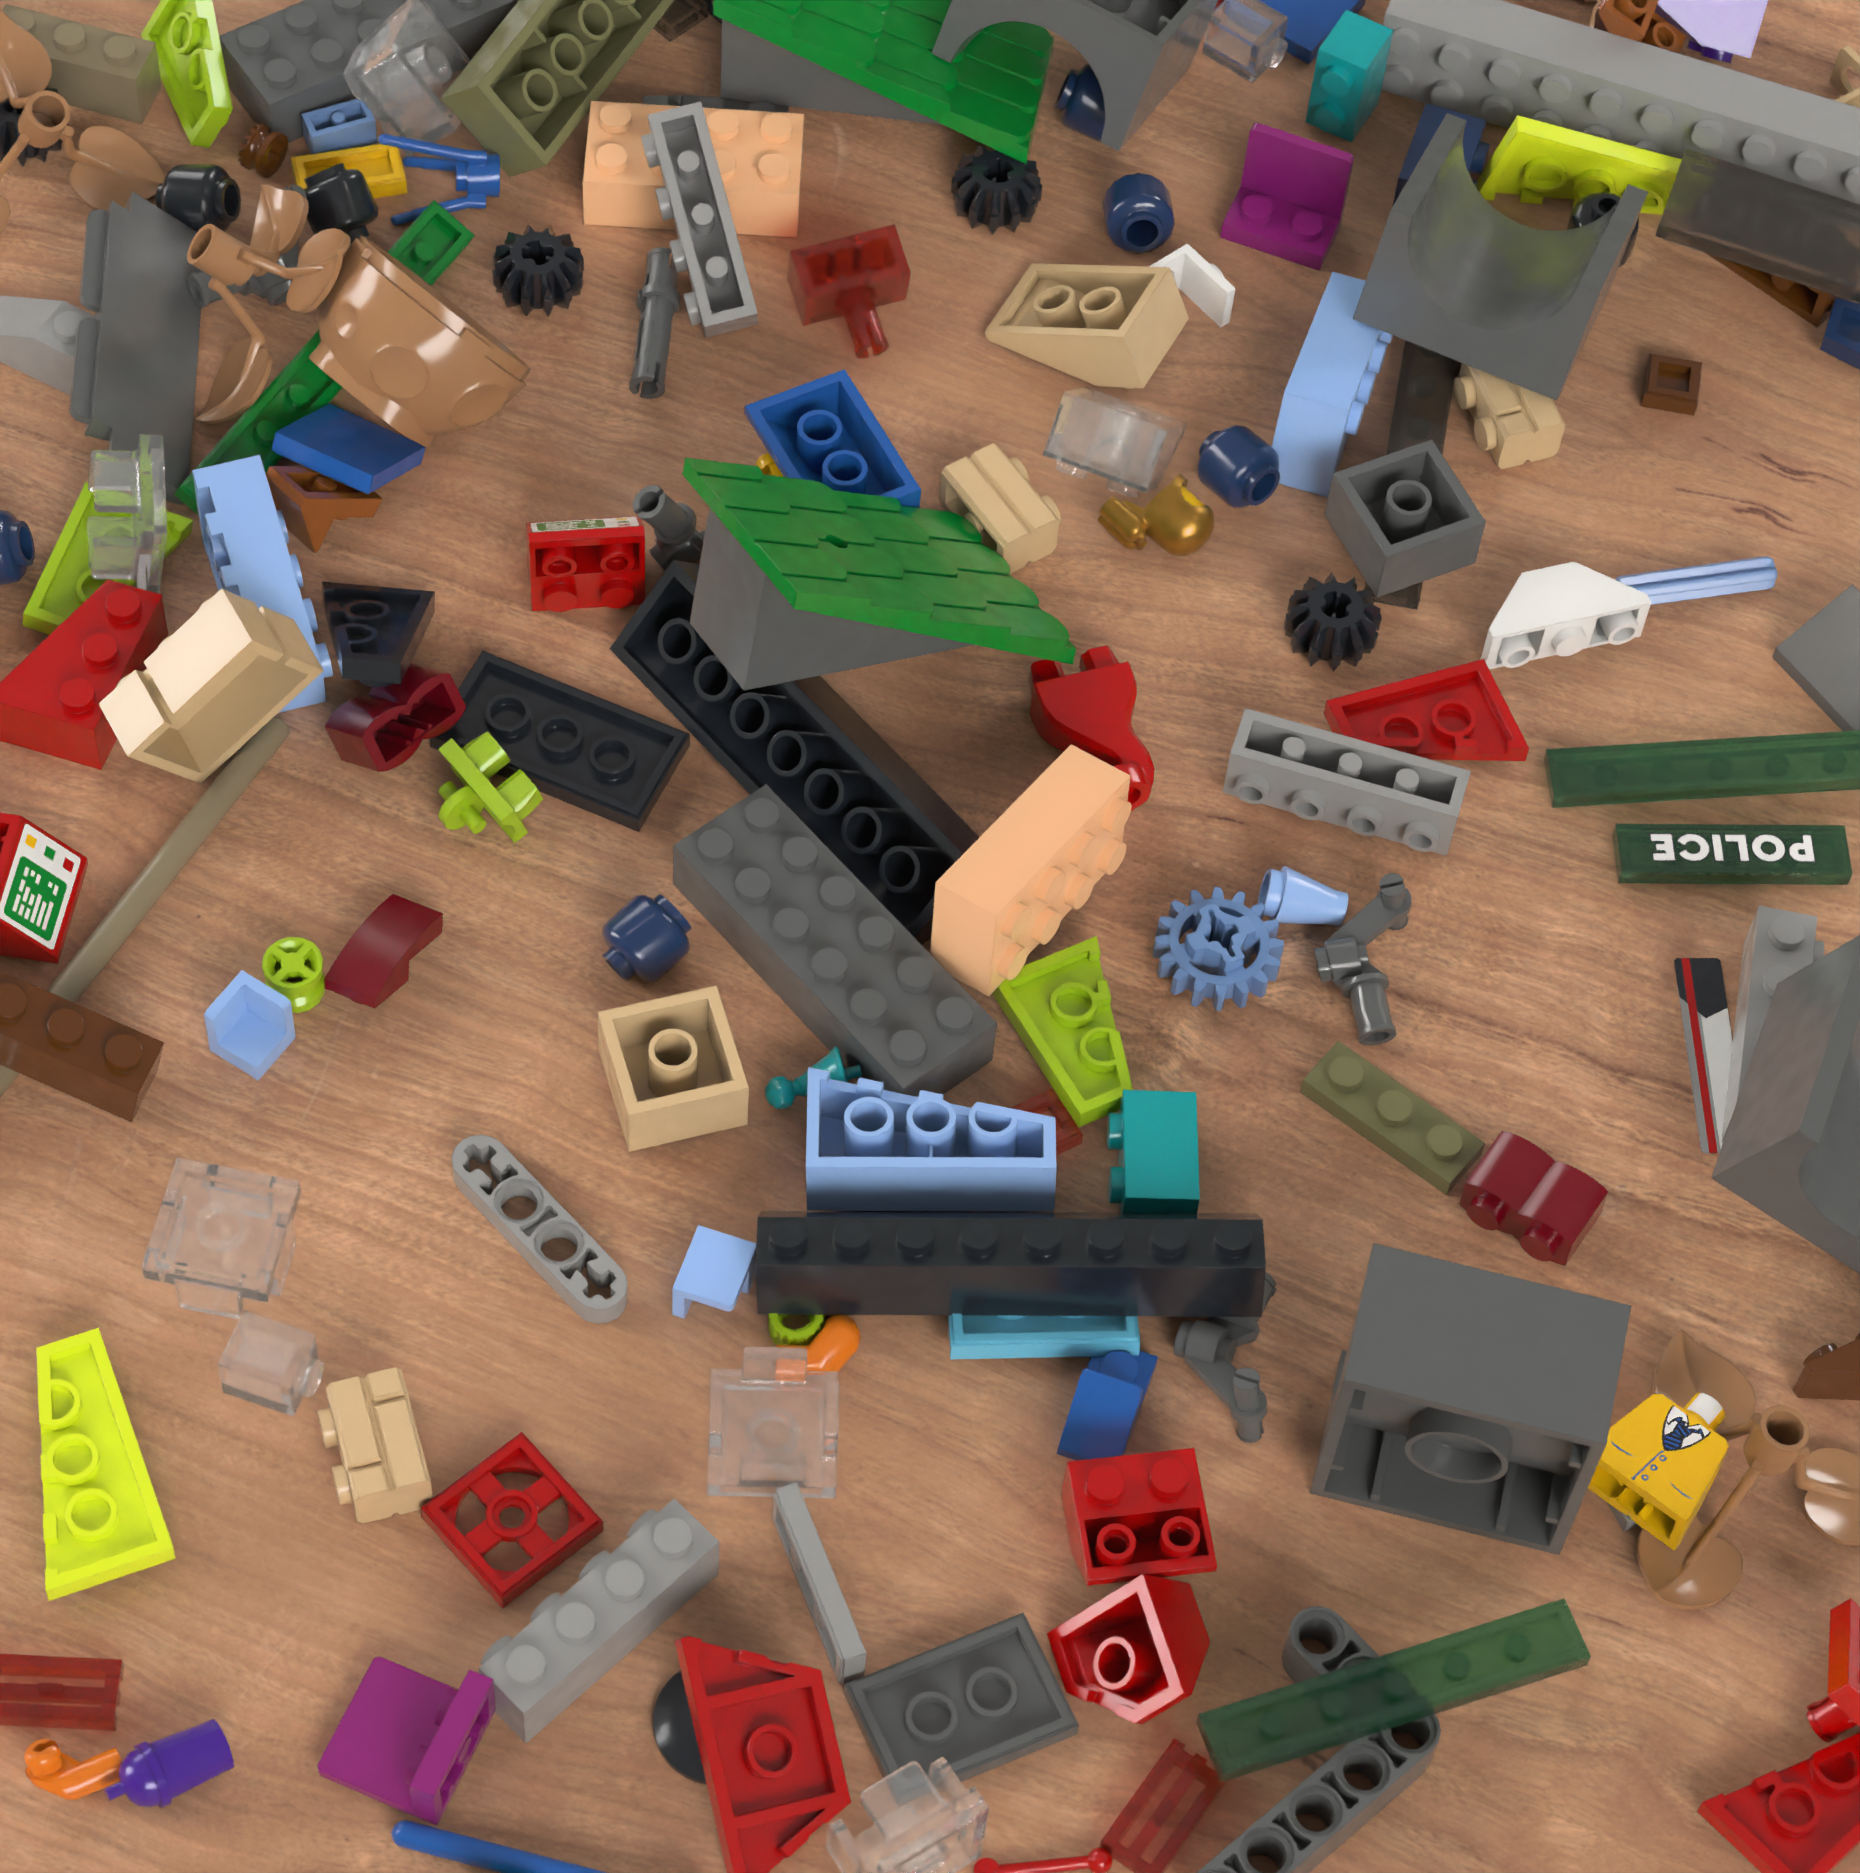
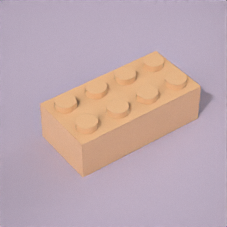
[583,101,804,238]
[930,744,1132,997]

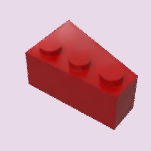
[0,579,169,770]

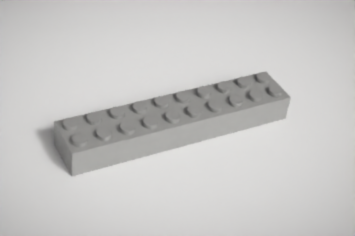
[1381,0,1860,236]

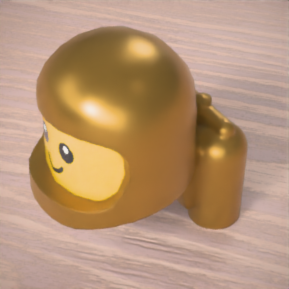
[1097,473,1215,556]

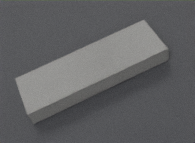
[772,1482,866,1686]

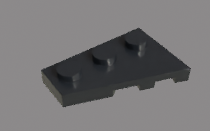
[322,581,435,687]

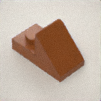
[266,466,382,553]

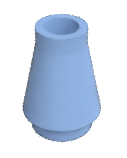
[1257,866,1348,927]

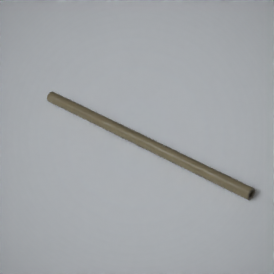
[0,716,290,1097]

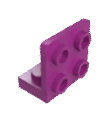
[1220,122,1354,271]
[317,1656,496,1826]

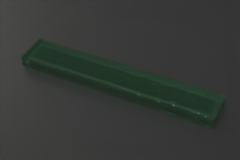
[1544,730,1860,808]
[1196,1598,1591,1783]

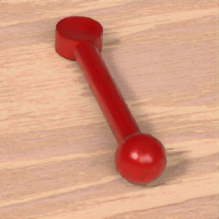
[973,1847,1113,1873]

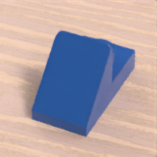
[1057,1350,1158,1461]

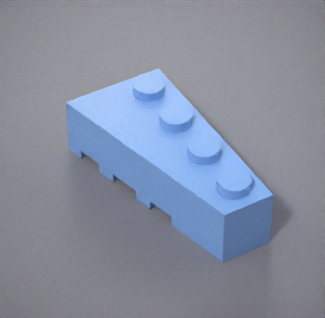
[1272,272,1393,498]
[192,455,333,713]
[806,1067,1057,1211]

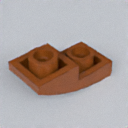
[1598,0,1686,54]

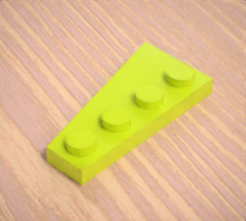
[36,1328,176,1601]

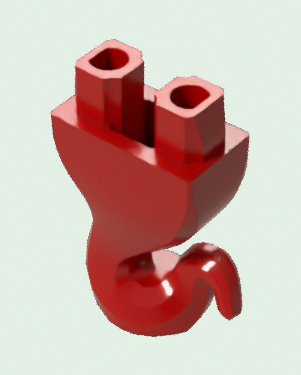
[1029,645,1155,811]

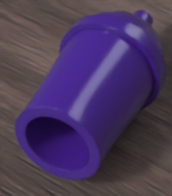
[104,1719,234,1808]

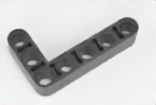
[1197,1606,1441,1873]

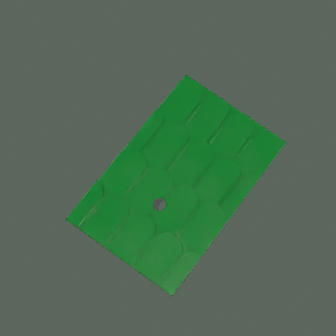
[713,0,1054,165]
[682,457,1076,690]

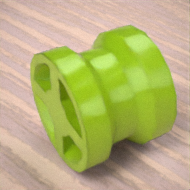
[262,937,325,1013]

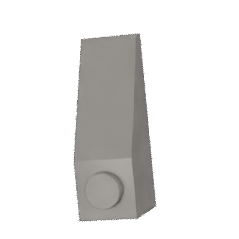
[0,295,95,395]

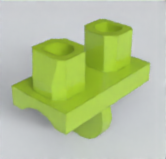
[438,731,543,844]

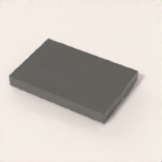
[844,1613,1079,1808]

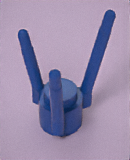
[378,134,500,225]

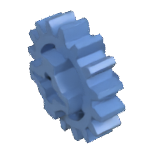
[1152,887,1284,1011]

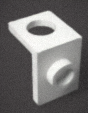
[1149,243,1235,327]

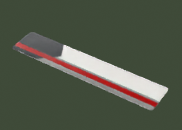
[1674,958,1733,1154]

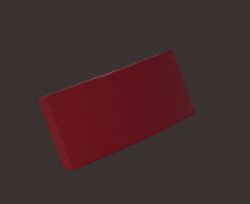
[324,894,443,1008]

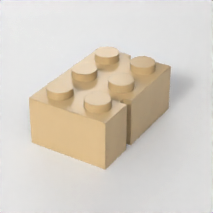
[99,589,324,783]

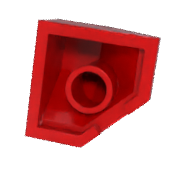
[1047,1574,1210,1724]

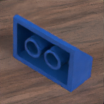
[744,369,921,508]

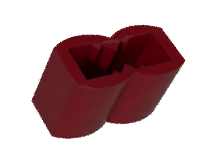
[325,663,466,772]
[1459,1131,1608,1266]

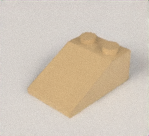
[984,263,1189,389]

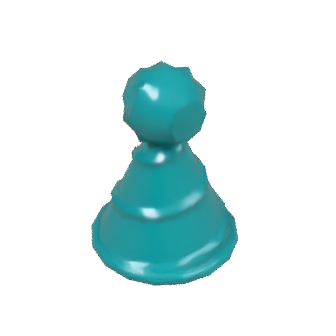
[765,1046,862,1110]

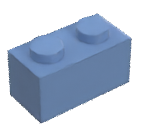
[301,97,377,154]

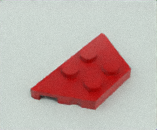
[674,1636,851,1873]

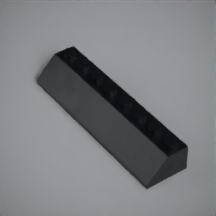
[610,560,980,945]
[756,1211,1266,1317]

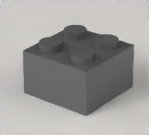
[1324,439,1486,598]

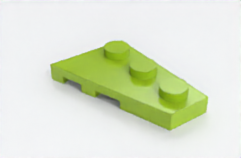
[141,0,233,148]
[22,482,193,635]
[992,936,1133,1128]

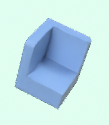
[204,970,296,1081]
[672,1225,756,1319]

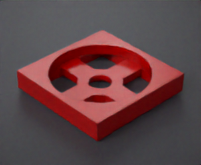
[420,1432,604,1609]

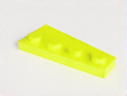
[1476,115,1713,217]

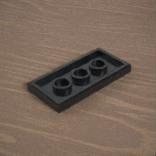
[429,650,690,832]

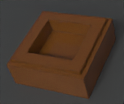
[1641,353,1702,416]

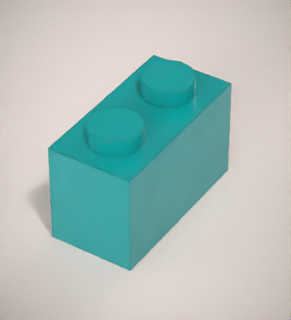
[1305,10,1393,143]
[1107,1090,1200,1213]

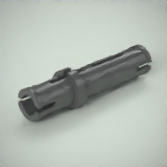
[629,247,680,399]

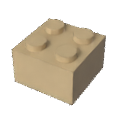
[598,985,749,1152]

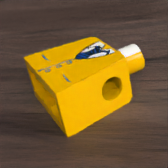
[1588,1393,1729,1551]

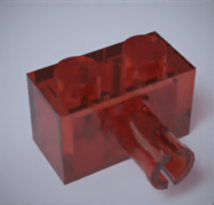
[787,224,911,359]

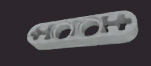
[452,1135,628,1324]

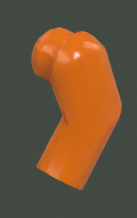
[775,1315,861,1378]
[24,1739,122,1800]

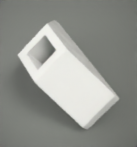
[1480,562,1651,669]

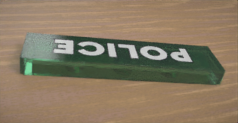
[1612,824,1852,885]

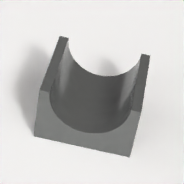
[932,0,1218,151]
[1353,113,1648,401]
[1711,935,1860,1274]
[1310,1243,1631,1555]

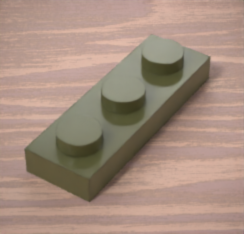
[1300,1041,1485,1195]

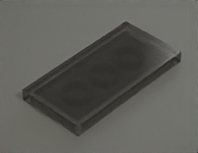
[1655,148,1860,303]

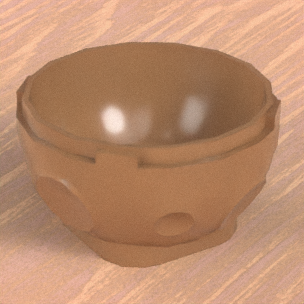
[309,235,531,448]

